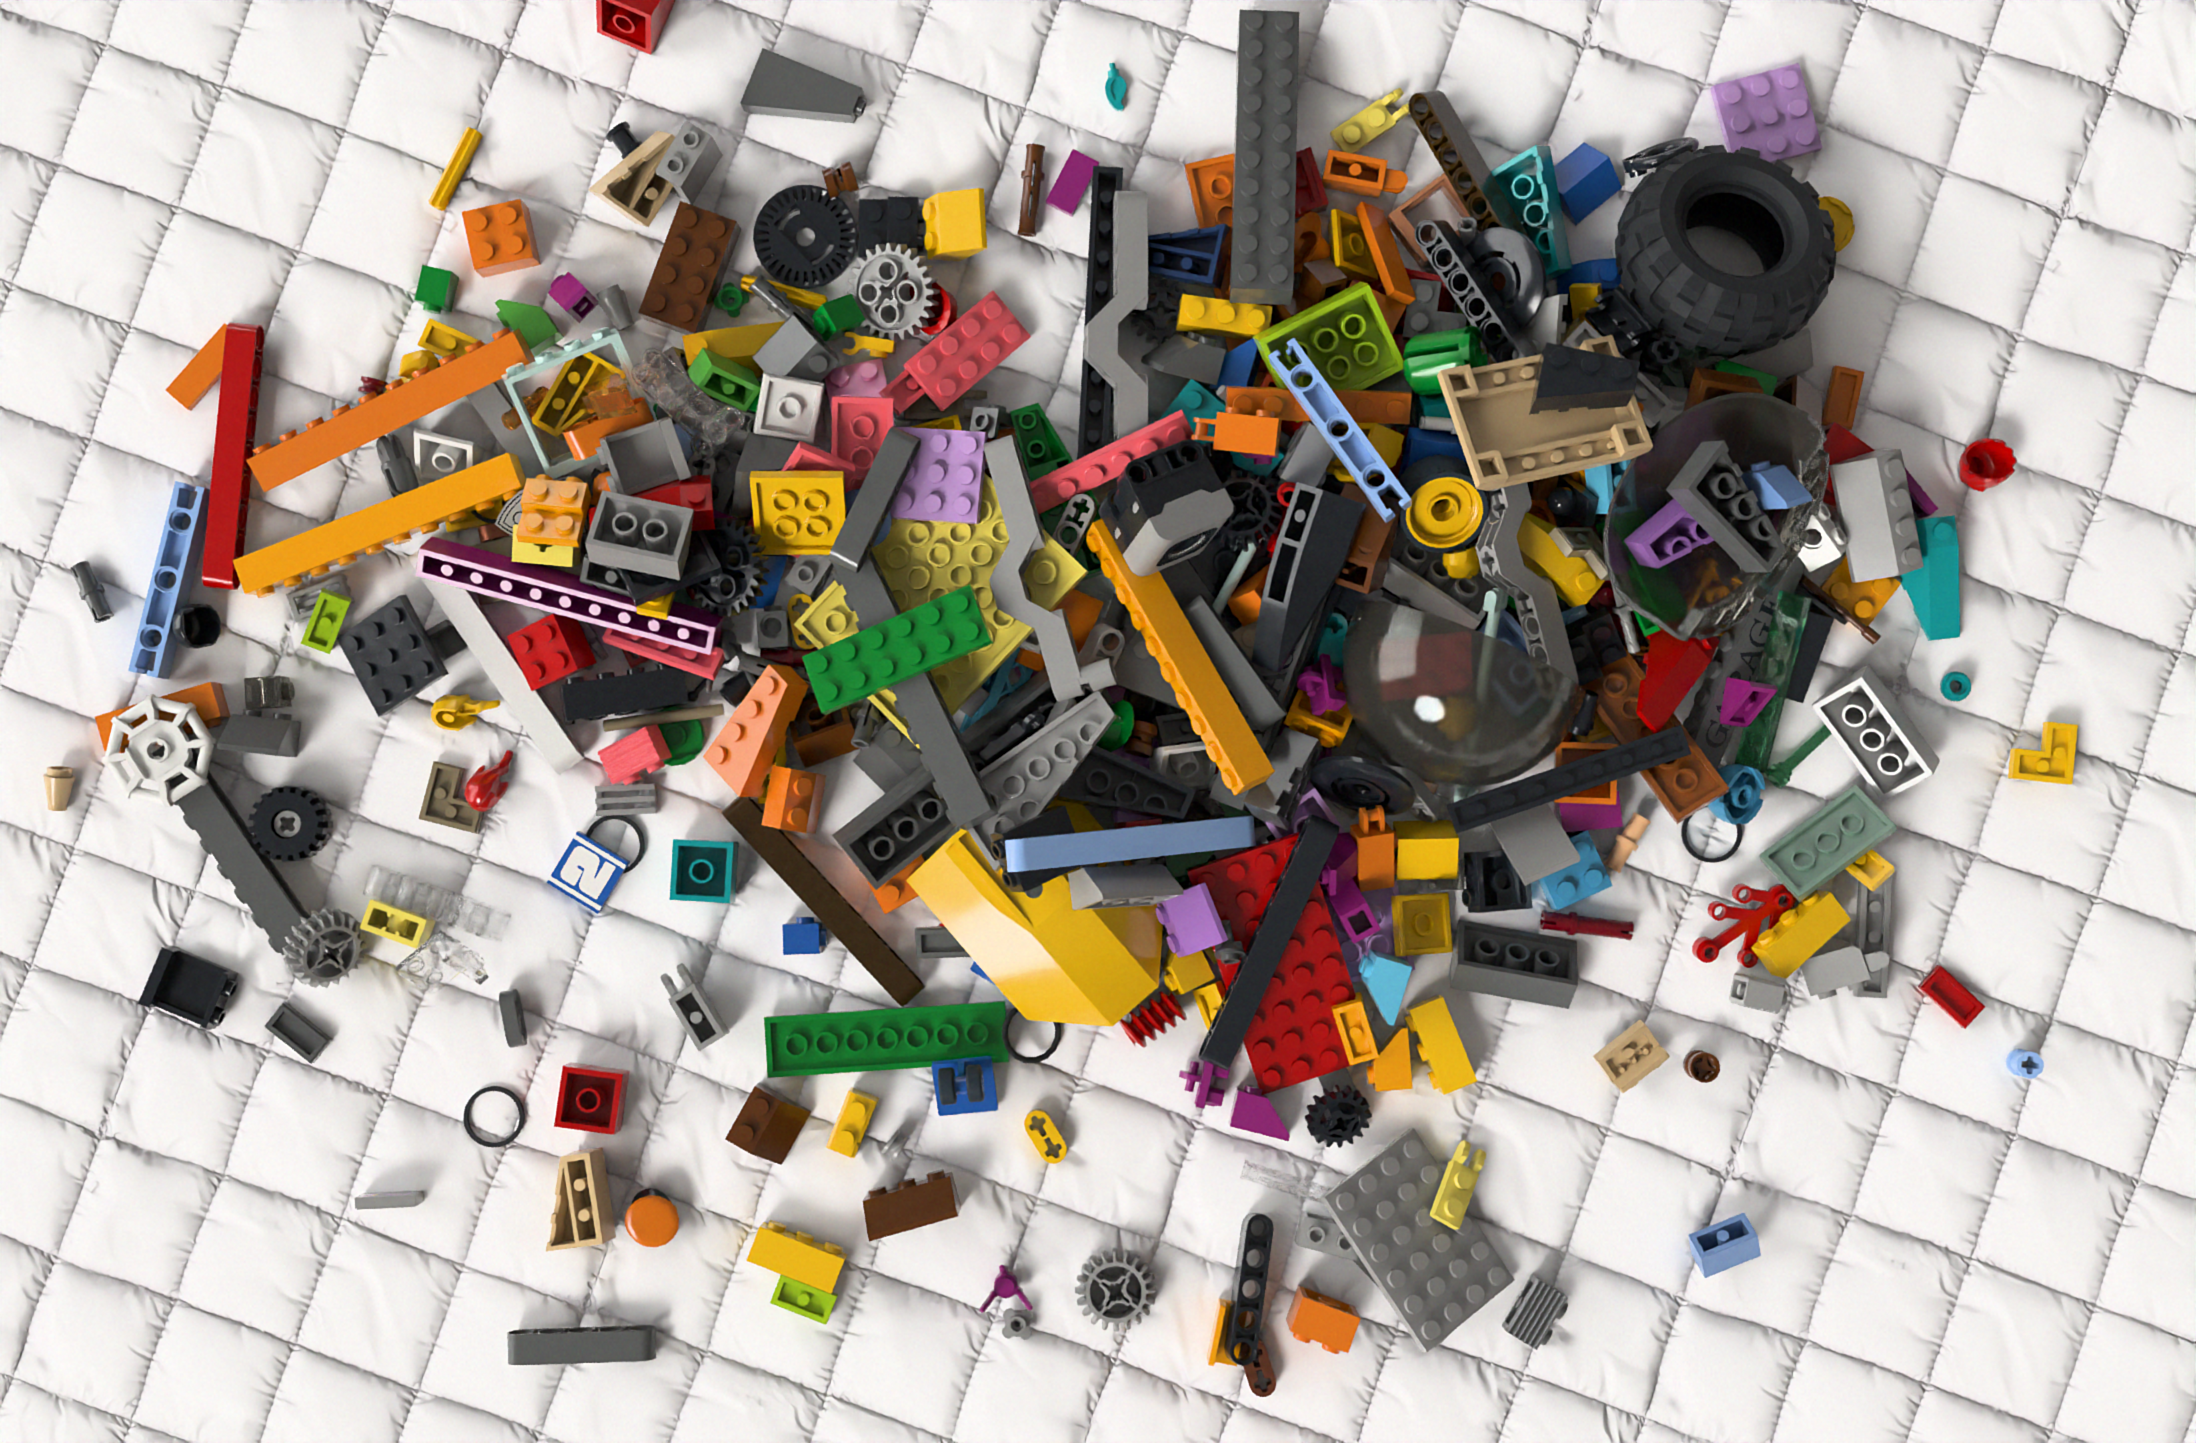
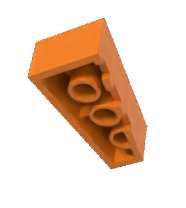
[703,664,809,797]

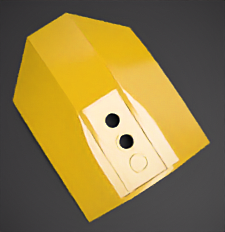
[906,792,1163,1027]

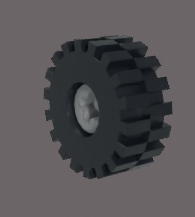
[248,786,333,862]

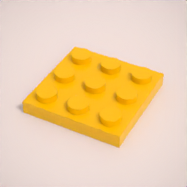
[750,471,847,555]

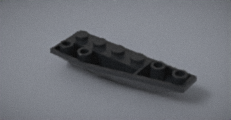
[1251,482,1366,673]

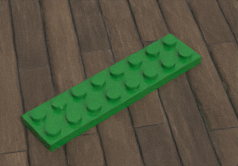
[764,1001,1009,1078]

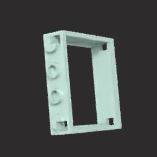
[501,327,656,479]

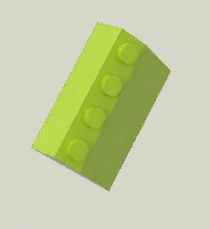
[1252,281,1404,423]

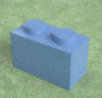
[1688,1213,1761,1278]

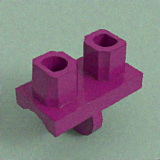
[1296,653,1346,716]
[1179,1061,1231,1109]

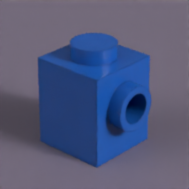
[782,917,828,955]

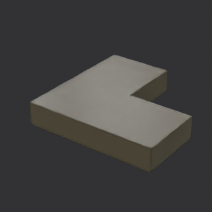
[1549,527,1625,580]
[418,761,484,834]

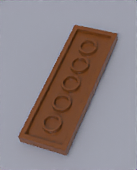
[1578,645,1729,824]

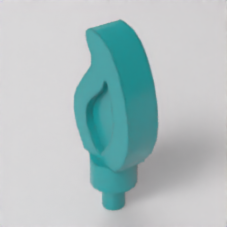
[1105,63,1127,111]

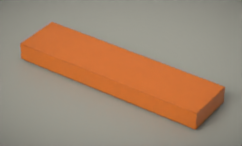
[1355,201,1416,305]

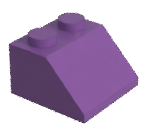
[1155,883,1228,958]

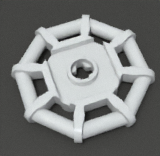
[102,694,217,808]

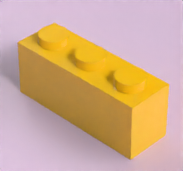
[1176,294,1272,340]
[1751,890,1851,979]
[1404,995,1477,1095]
[746,1220,847,1294]

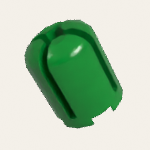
[1403,326,1488,396]

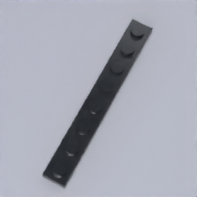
[1446,725,1691,834]

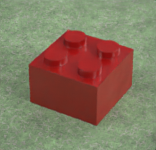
[507,613,597,691]
[554,1062,630,1135]

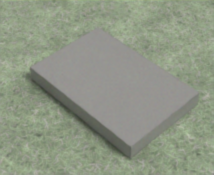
[1488,803,1581,886]

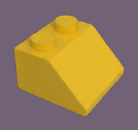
[922,188,987,262]

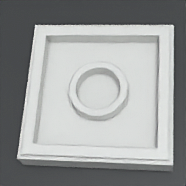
[753,372,824,444]

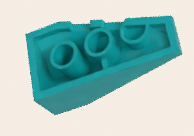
[1899,515,1960,641]

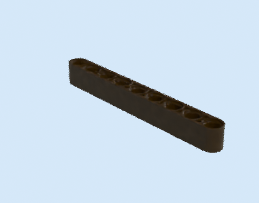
[721,796,926,1007]

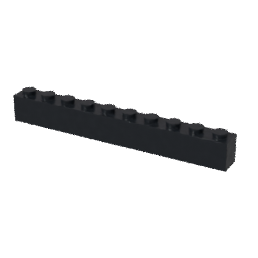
[1077,166,1123,460]

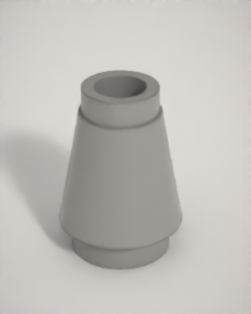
[596,284,635,331]

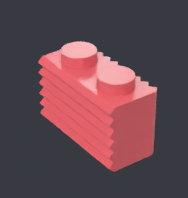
[598,724,672,786]

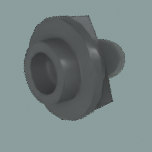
[1215,920,1245,964]

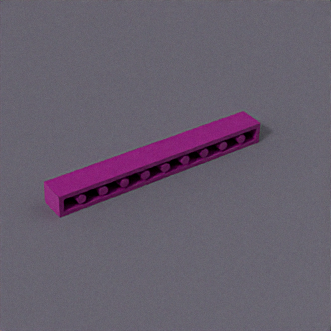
[415,536,724,655]

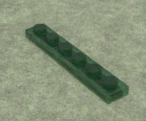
[1734,590,1812,773]

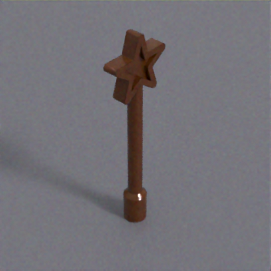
[1799,574,1881,645]

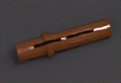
[1017,144,1045,237]

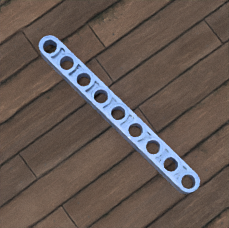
[1005,815,1256,872]

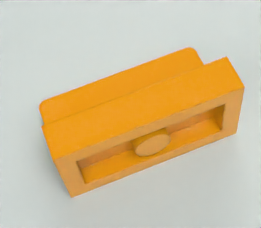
[1332,991,1379,1065]
[1207,1298,1248,1366]

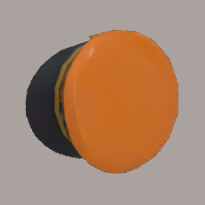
[625,1188,679,1247]

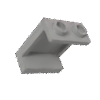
[655,121,723,205]
[596,416,691,495]

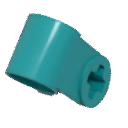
[1313,613,1348,674]

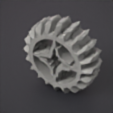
[282,907,367,988]
[1075,1248,1157,1332]

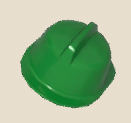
[1096,700,1134,752]

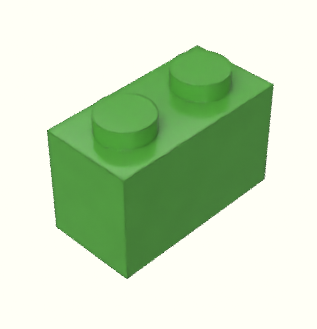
[687,347,761,412]

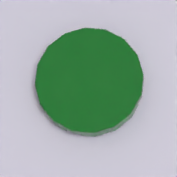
[646,706,706,766]

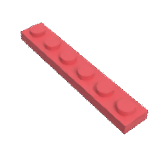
[1029,410,1195,514]

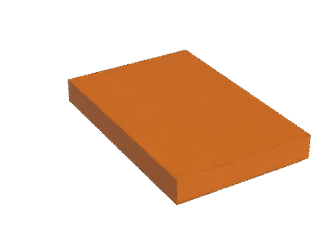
[1015,589,1104,672]

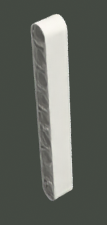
[408,550,585,775]

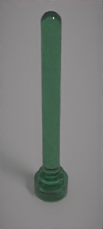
[1764,724,1832,789]

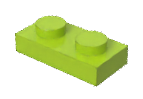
[300,587,352,654]
[770,1275,838,1325]

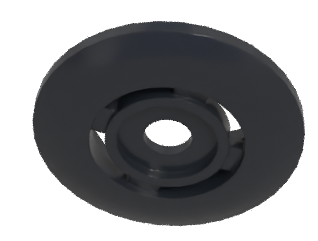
[753,185,858,289]
[1464,227,1546,335]
[1310,756,1416,816]

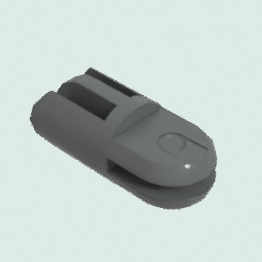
[376,434,419,497]

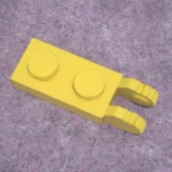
[1330,88,1410,154]
[1429,1140,1486,1230]

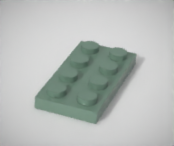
[1759,784,1897,902]

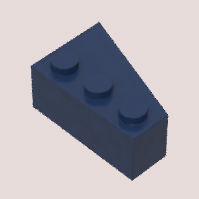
[1148,224,1232,289]

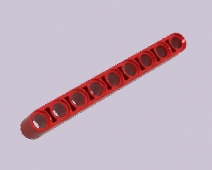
[202,322,265,590]

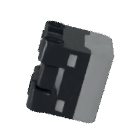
[1099,439,1233,576]

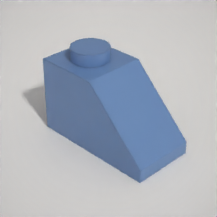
[1741,461,1812,510]

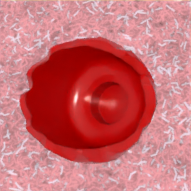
[1959,438,2017,492]

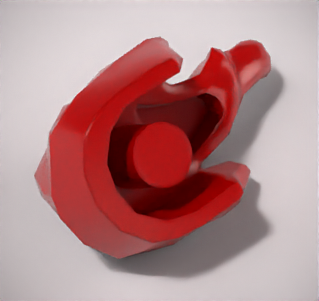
[464,750,513,812]

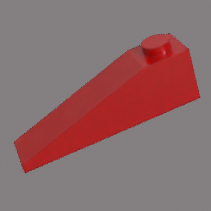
[589,474,715,531]
[1636,615,1720,734]

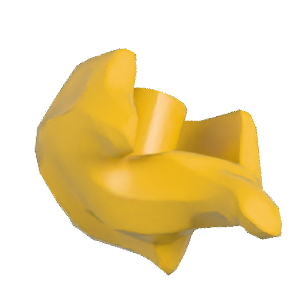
[384,350,440,393]
[1443,546,1481,580]
[431,694,501,731]

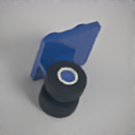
[931,1056,998,1116]

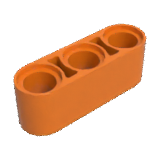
[562,397,655,461]

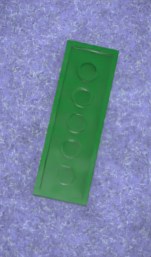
[802,584,994,715]

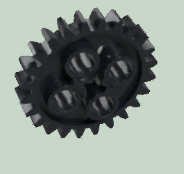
[689,518,770,616]

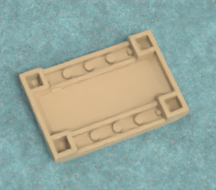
[1437,335,1653,491]

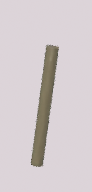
[603,703,725,732]

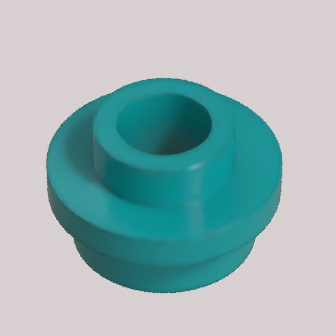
[1940,671,1971,701]

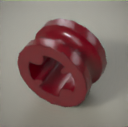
[358,376,388,396]

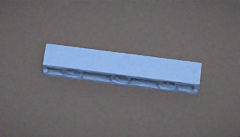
[1268,338,1412,523]
[128,481,210,679]

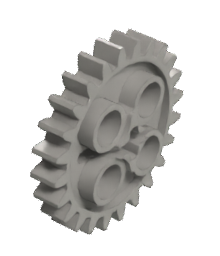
[847,243,940,341]

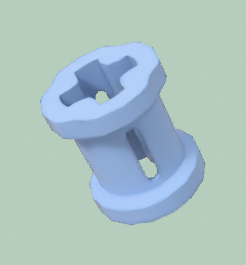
[2006,1049,2044,1079]

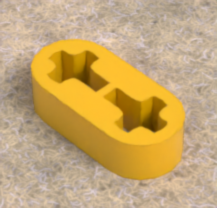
[787,594,817,650]
[1024,1109,1067,1164]

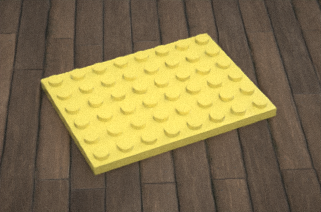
[794,472,1089,749]

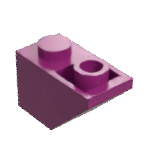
[1319,832,1358,896]
[1323,879,1381,944]

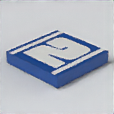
[546,831,630,914]

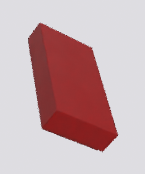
[1918,965,1985,1029]

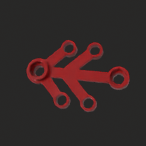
[1692,883,1796,968]

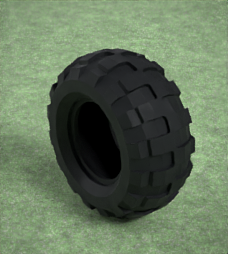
[1615,145,1837,357]

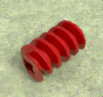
[1119,990,1187,1048]

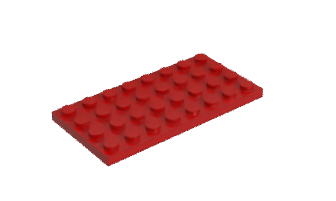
[1186,832,1356,1095]

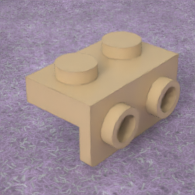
[1593,1020,1670,1093]

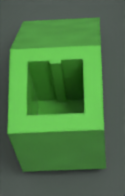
[495,299,564,357]

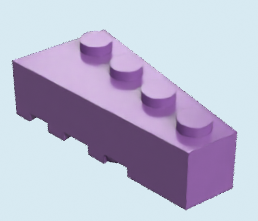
[1624,499,1765,568]

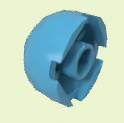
[1707,763,1765,825]

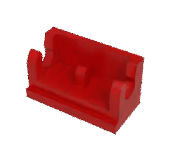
[1295,147,1329,220]

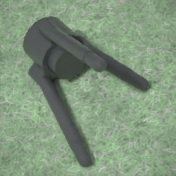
[706,629,756,694]

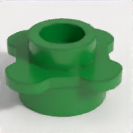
[714,282,749,318]

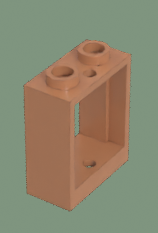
[1387,173,1470,268]

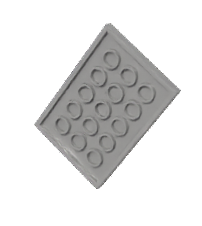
[1320,1128,1515,1352]

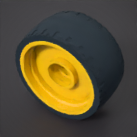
[1393,454,1489,553]

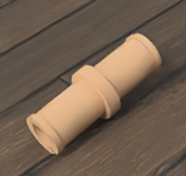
[1603,812,1651,873]

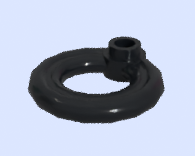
[1622,137,1699,178]

